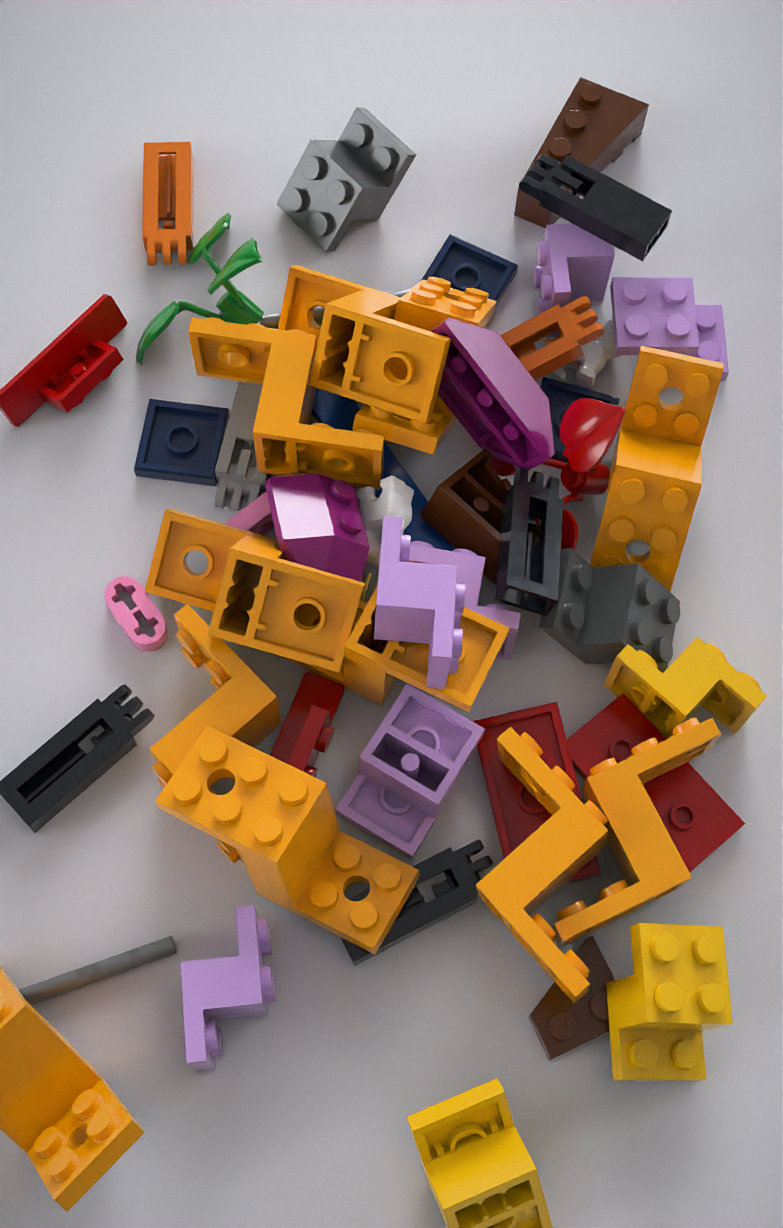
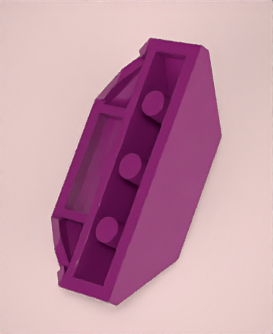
[430,318,555,470]
[265,473,370,582]

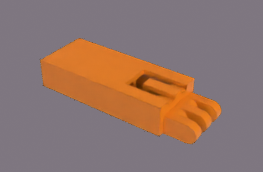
[142,141,194,266]
[500,296,605,381]

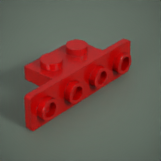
[0,294,127,427]
[270,672,345,777]

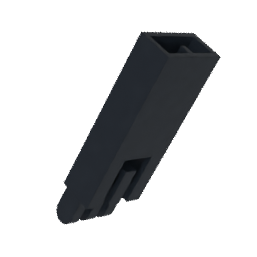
[519,154,672,262]
[495,466,563,616]
[0,684,155,833]
[340,839,494,966]

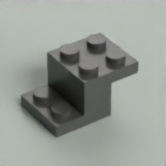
[276,107,416,252]
[539,548,680,673]

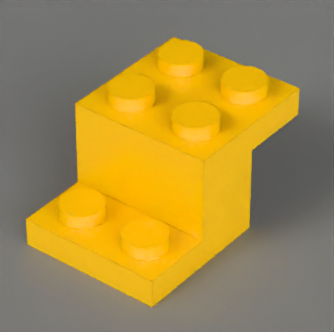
[603,637,767,739]
[606,923,733,1082]
[406,1078,553,1228]

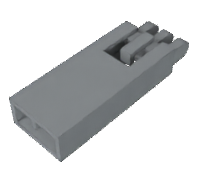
[215,381,271,511]

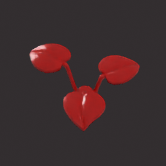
[490,398,626,551]

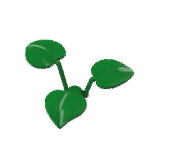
[136,212,264,366]

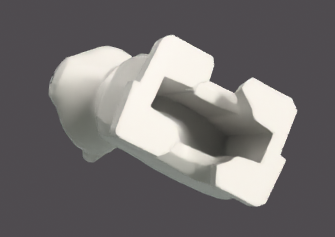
[548,318,622,390]
[356,476,414,567]

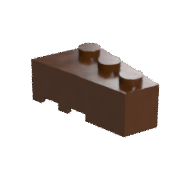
[420,448,539,585]

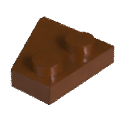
[528,936,615,1061]

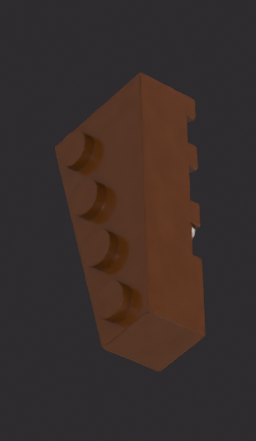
[514,77,649,228]

